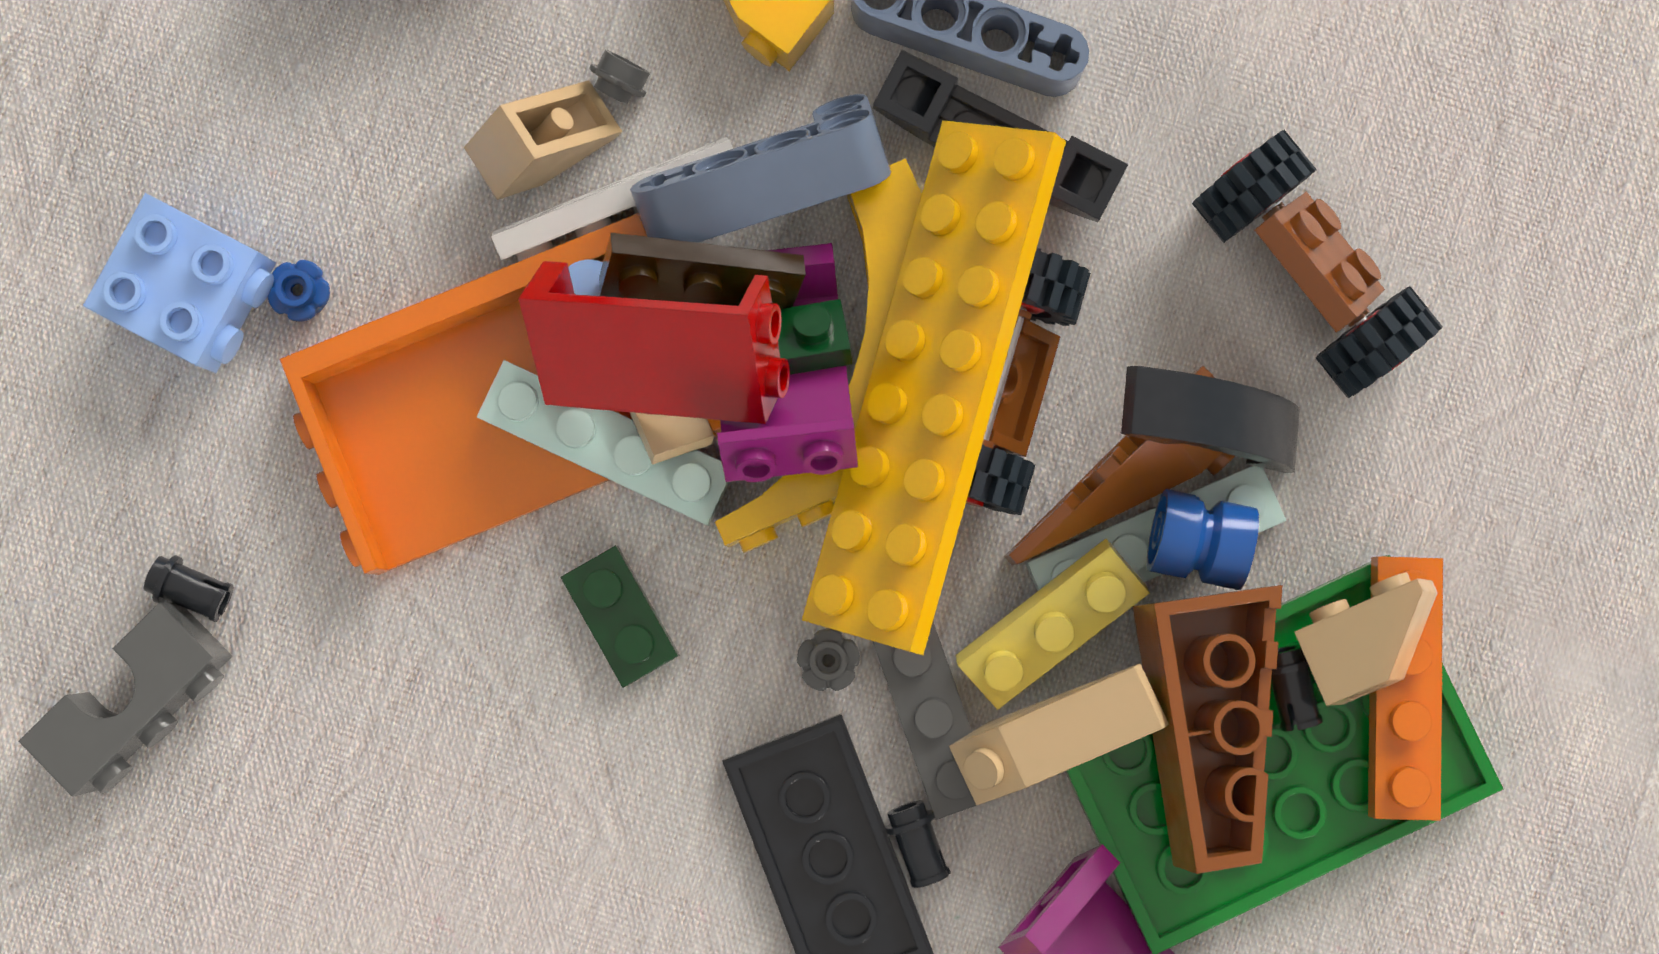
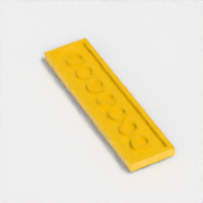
[802,120,1066,655]

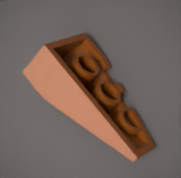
[1004,366,1235,566]

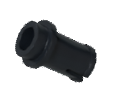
[143,555,234,622]
[1271,645,1323,731]
[885,800,951,888]

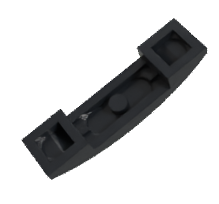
[873,50,1128,222]
[1121,366,1300,473]

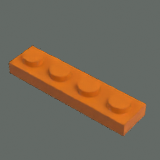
[1368,556,1443,821]

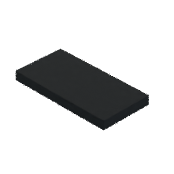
[722,714,934,954]

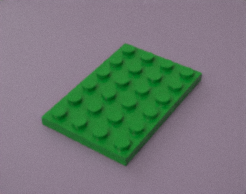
[1065,555,1504,954]

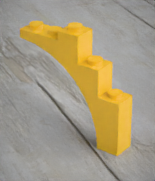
[715,158,922,553]

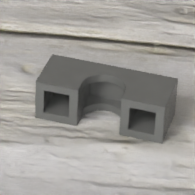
[18,602,232,797]

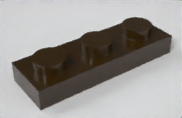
[599,233,806,310]

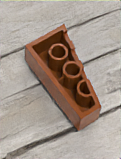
[1133,585,1283,874]

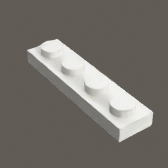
[491,136,733,261]

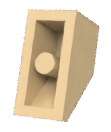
[464,80,622,200]

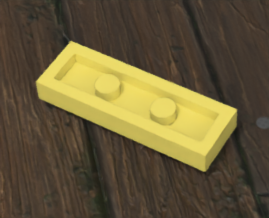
[955,538,1150,710]

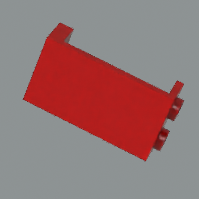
[518,261,790,424]

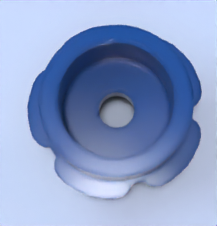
[267,260,330,322]

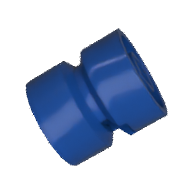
[1146,489,1259,590]

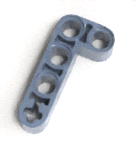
[851,0,1089,97]
[630,94,891,243]

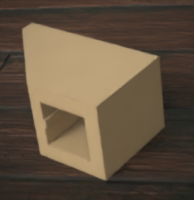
[1295,572,1438,706]

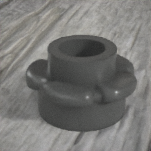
[589,49,650,104]
[797,628,860,691]

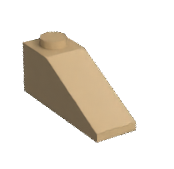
[949,663,1169,806]

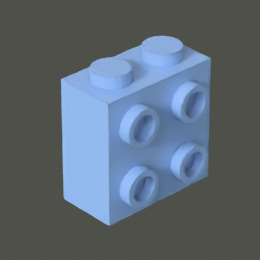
[83,193,276,373]

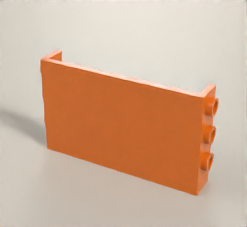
[280,213,721,575]

